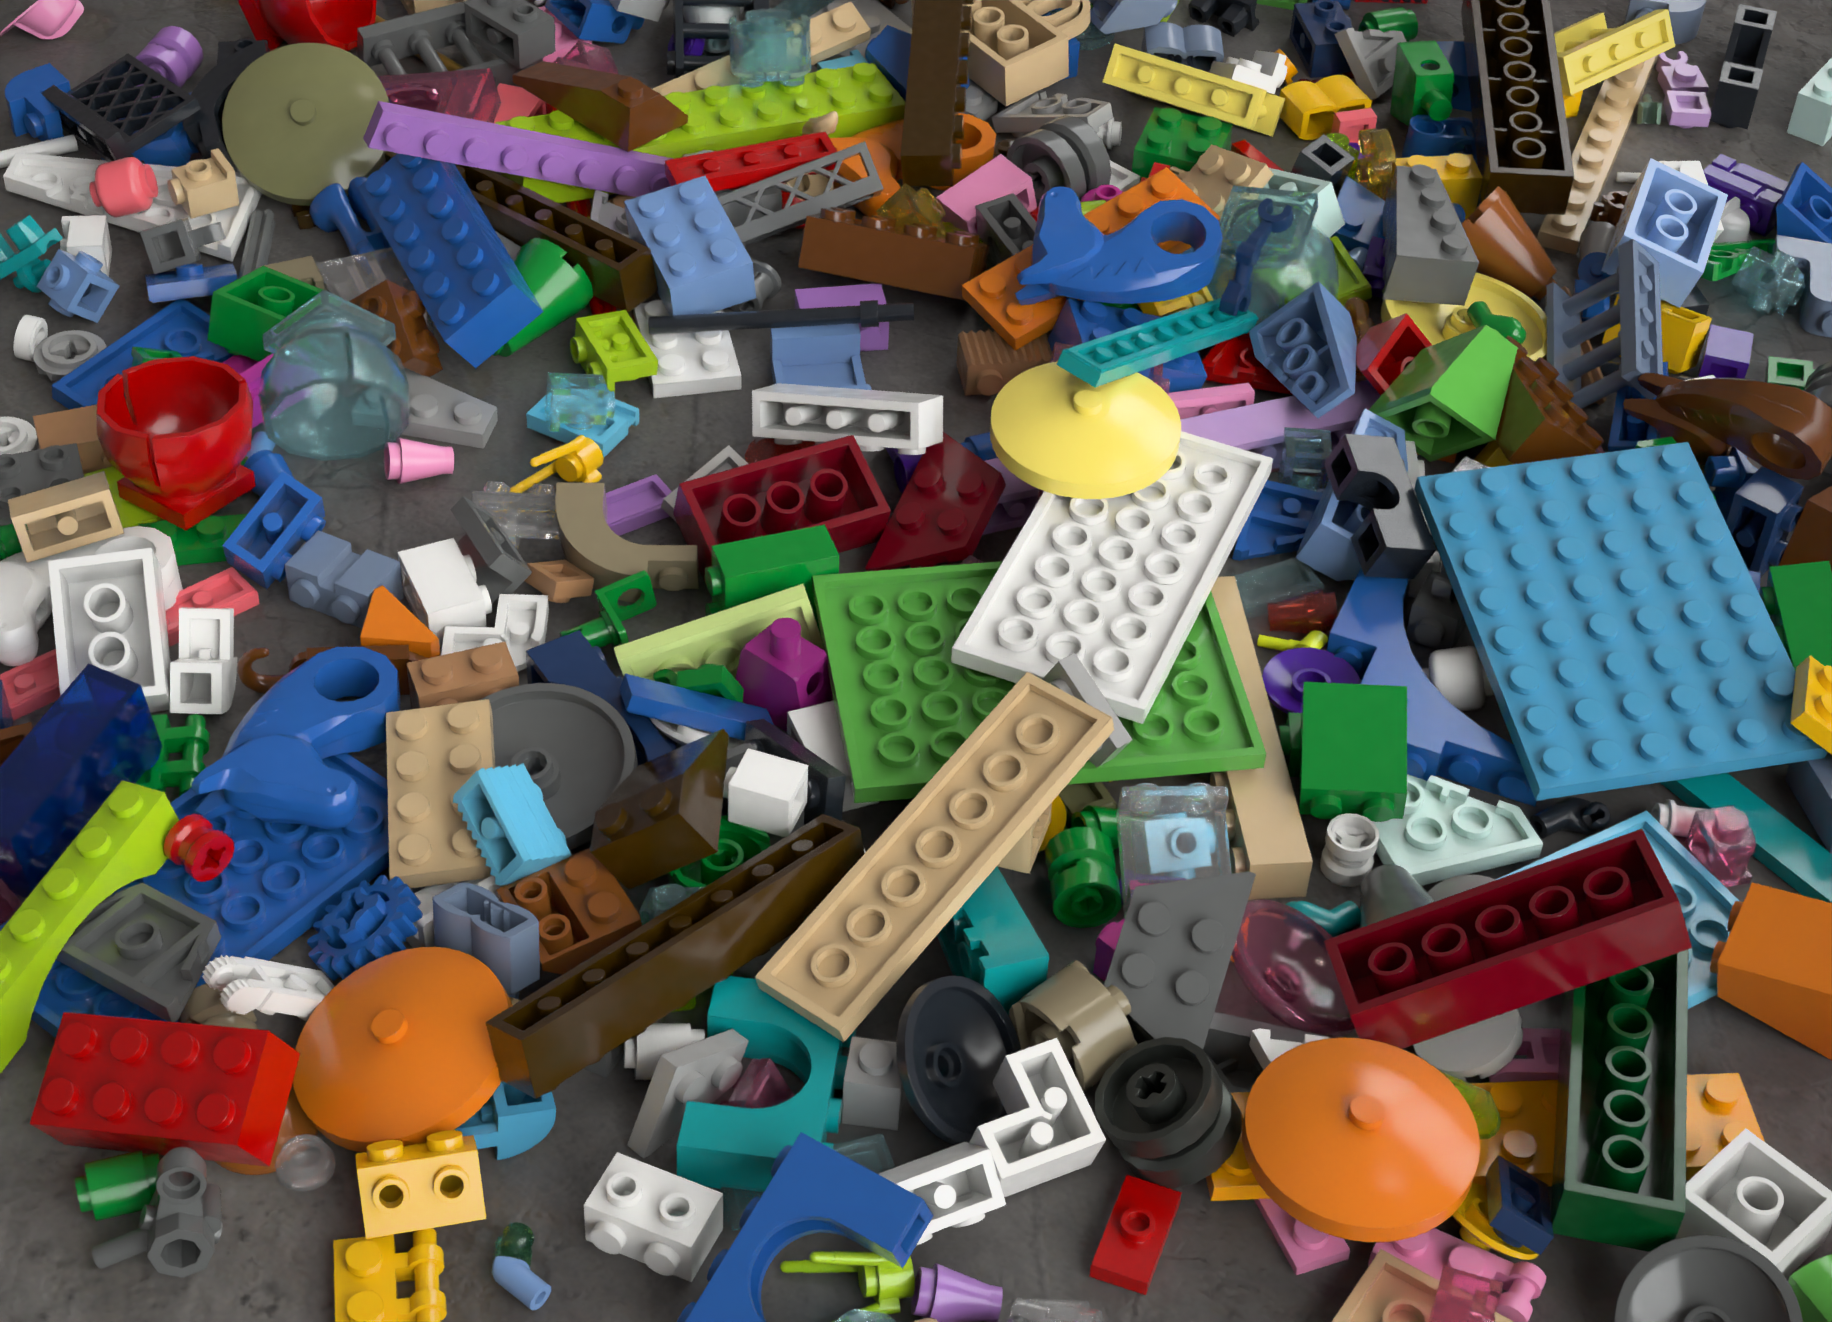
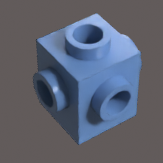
[37,249,119,323]

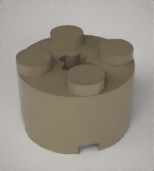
[1009,960,1138,1092]

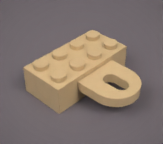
[911,0,1090,106]

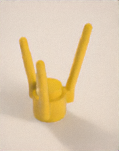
[492,435,604,506]

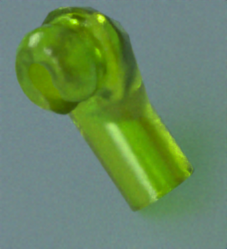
[1440,1071,1501,1140]

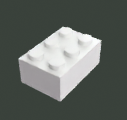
[48,548,171,721]

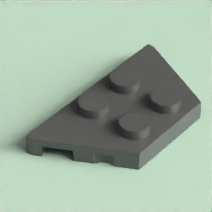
[1104,871,1256,1049]
[56,883,221,1022]

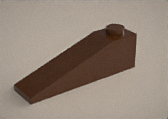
[512,61,688,152]

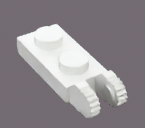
[202,955,335,1021]

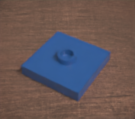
[145,263,238,303]

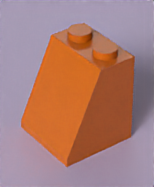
[1710,882,1832,1060]

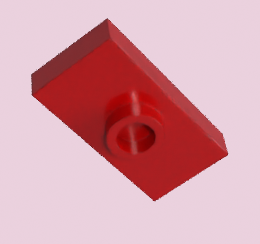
[1089,1175,1182,1295]

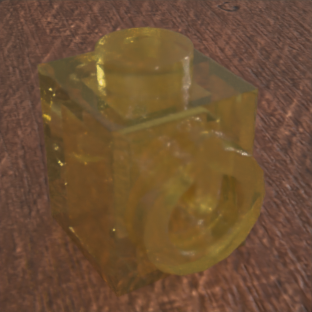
[876,183,947,236]

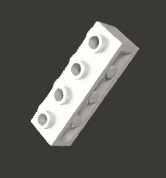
[752,383,943,455]

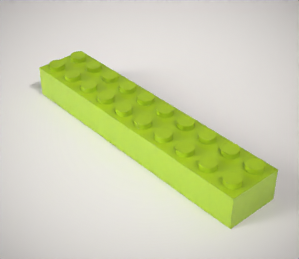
[495,63,905,204]

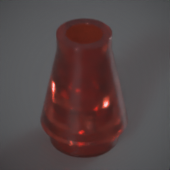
[1267,588,1337,635]

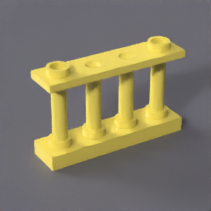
[1554,9,1675,96]
[1103,43,1286,137]

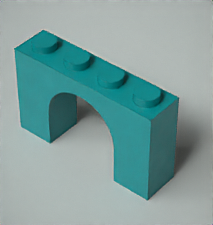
[677,976,857,1194]

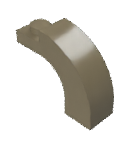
[555,482,699,603]

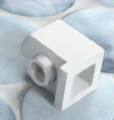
[60,215,112,277]

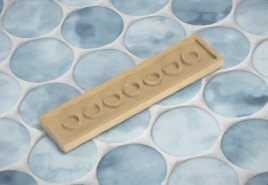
[755,672,1114,1042]

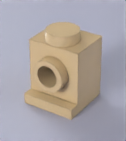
[167,148,239,219]

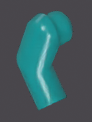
[1280,900,1360,944]

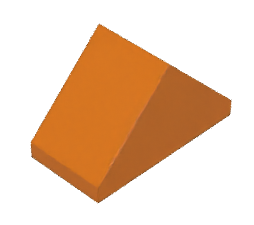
[360,585,440,658]

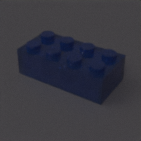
[0,663,163,898]

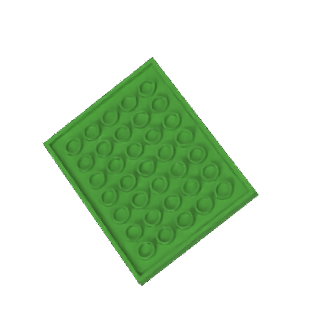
[812,561,1266,803]

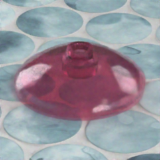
[1231,900,1355,1038]

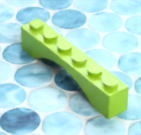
[0,780,179,1074]

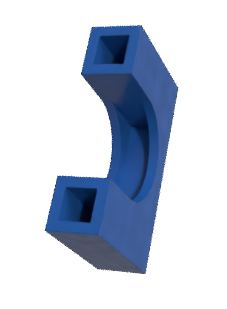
[677,1132,933,1322]

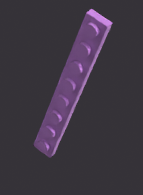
[363,101,674,197]

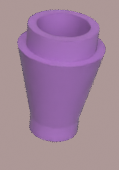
[911,1263,1003,1322]

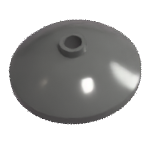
[1615,1235,1803,1322]

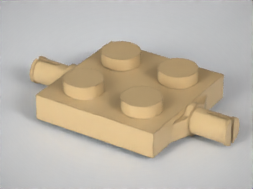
[1170,144,1274,237]

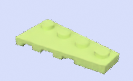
[614,584,824,681]

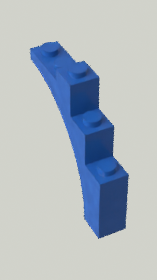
[1326,568,1537,807]

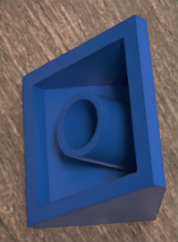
[1776,162,1832,244]

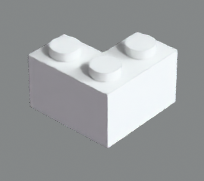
[969,1038,1106,1197]

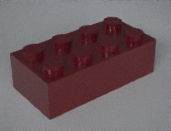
[673,435,891,589]

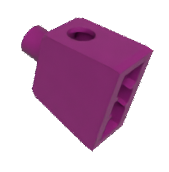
[735,618,834,732]

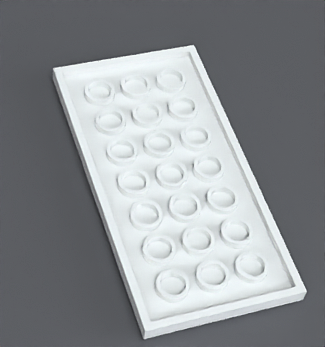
[951,431,1273,724]

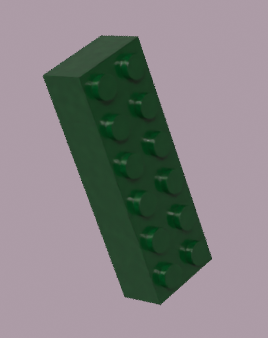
[1551,949,1688,1252]

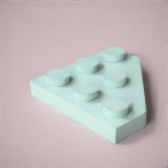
[1372,774,1543,886]

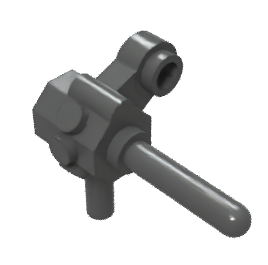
[92,1147,223,1278]

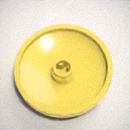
[1381,273,1547,361]
[990,361,1181,499]

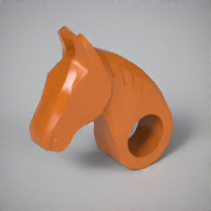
[830,113,996,219]

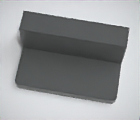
[450,496,532,611]

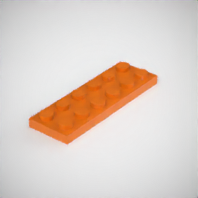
[962,167,1222,351]

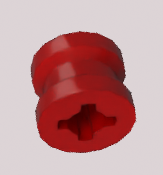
[163,814,235,882]

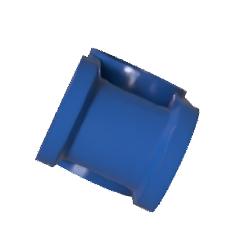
[1402,115,1477,164]

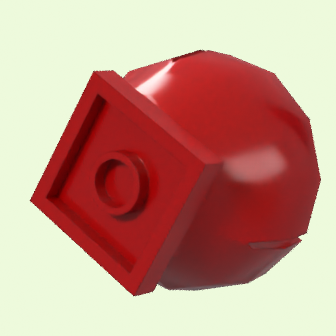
[237,0,377,51]
[96,356,256,530]

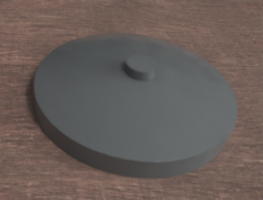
[480,683,638,851]

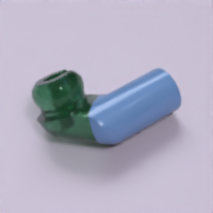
[491,1222,551,1311]

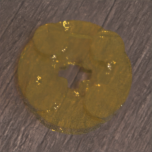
[1356,128,1396,201]

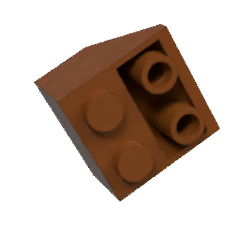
[496,848,643,975]

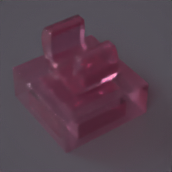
[719,1058,795,1109]

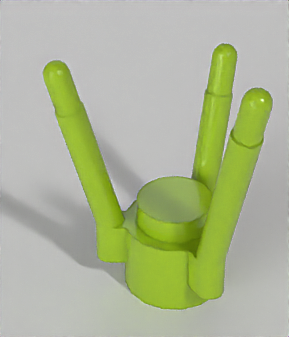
[780,1251,915,1322]

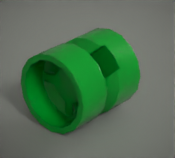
[1045,827,1122,928]

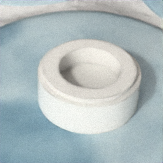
[13,314,48,362]

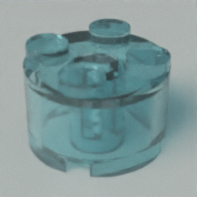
[729,9,811,88]

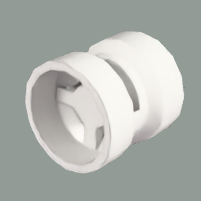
[1320,813,1379,887]

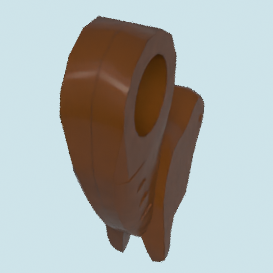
[1623,373,1832,480]

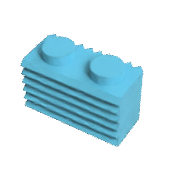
[453,763,571,886]

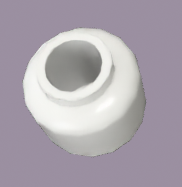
[1422,646,1493,711]

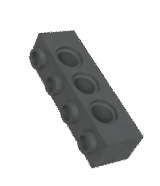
[975,193,1052,338]

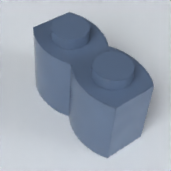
[1141,22,1224,72]
[432,882,540,995]

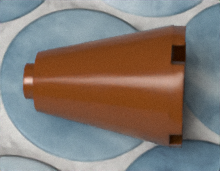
[1462,186,1557,301]

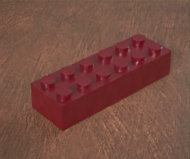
[1324,829,1692,1049]

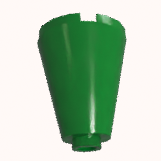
[492,238,594,357]

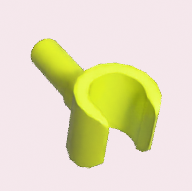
[1257,630,1328,651]

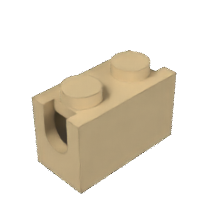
[8,471,124,563]

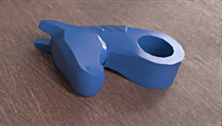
[1015,186,1223,305]
[192,647,401,830]

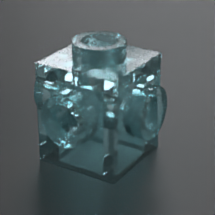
[1731,246,1805,315]

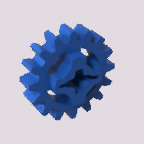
[307,875,423,981]

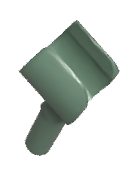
[1636,94,1662,125]

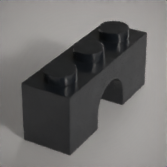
[1324,434,1436,579]

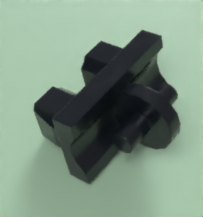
[1189,0,1259,37]

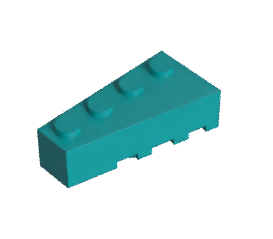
[937,866,1049,1015]

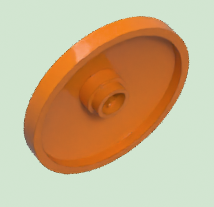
[293,947,513,1153]
[1242,1037,1480,1242]

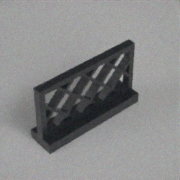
[41,53,201,162]

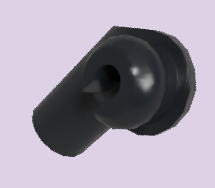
[1529,797,1611,839]

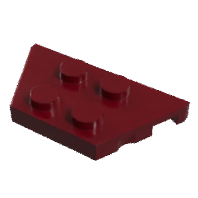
[865,432,1006,571]

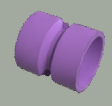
[135,26,203,98]

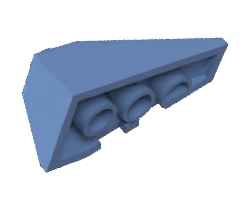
[1249,281,1357,419]
[1295,408,1408,581]

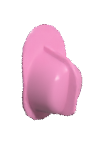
[0,0,84,40]

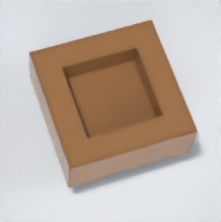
[525,560,595,603]

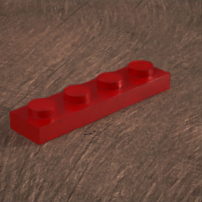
[665,131,837,192]

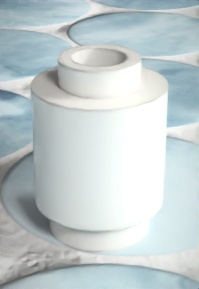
[624,1023,705,1080]

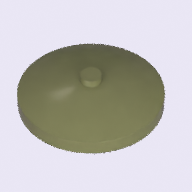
[222,43,390,206]

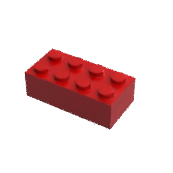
[30,1012,300,1167]

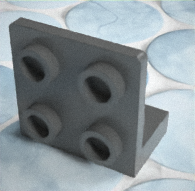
[0,443,84,526]

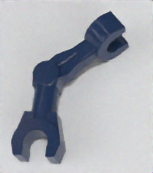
[1219,198,1293,316]

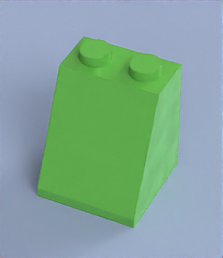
[1369,325,1518,462]

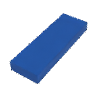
[619,674,774,741]

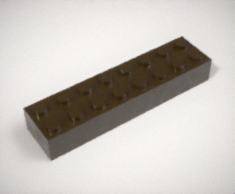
[1461,0,1574,215]

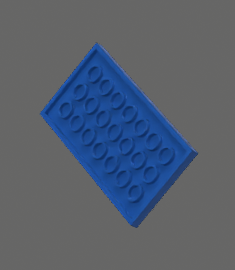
[0,753,389,1038]

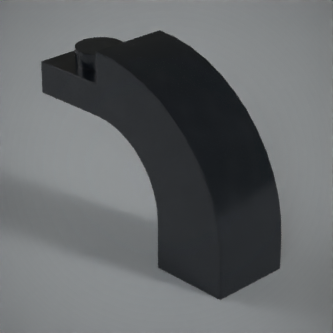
[183,39,270,172]

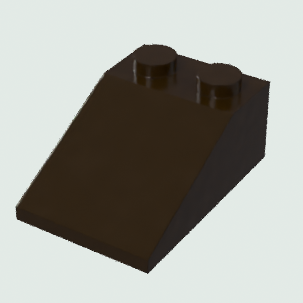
[590,729,729,889]

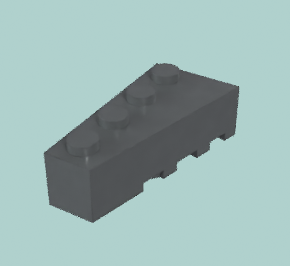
[1382,164,1479,306]

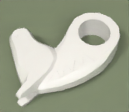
[0,526,183,666]

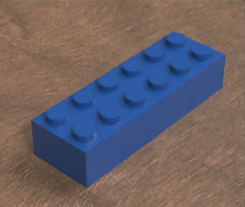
[358,153,544,368]

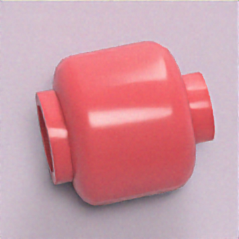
[89,157,158,217]

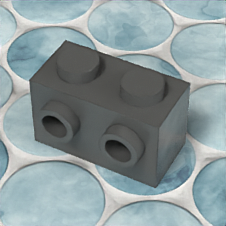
[464,0,556,69]

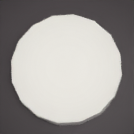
[1413,1009,1523,1083]

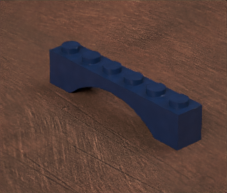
[526,630,728,816]

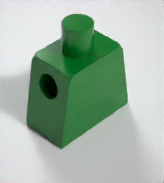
[1390,40,1454,126]

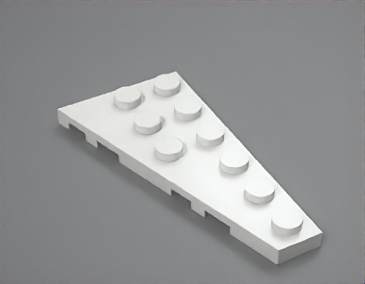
[3,153,262,262]

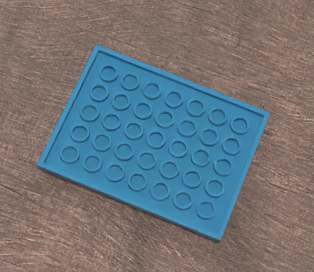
[1414,442,1828,801]

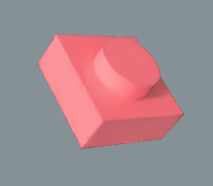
[1330,108,1377,150]

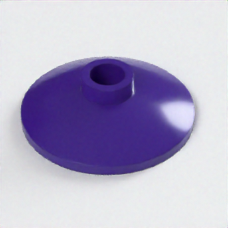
[1262,648,1361,714]

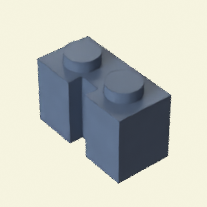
[285,530,404,629]

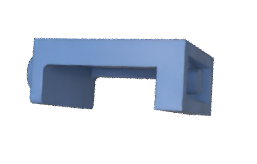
[770,323,872,390]

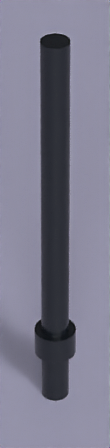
[648,300,914,334]

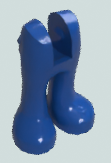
[309,177,404,280]

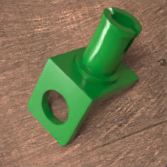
[559,570,657,648]

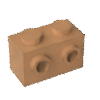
[406,641,519,709]

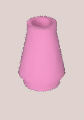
[384,438,454,484]

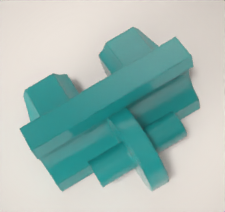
[0,214,63,293]

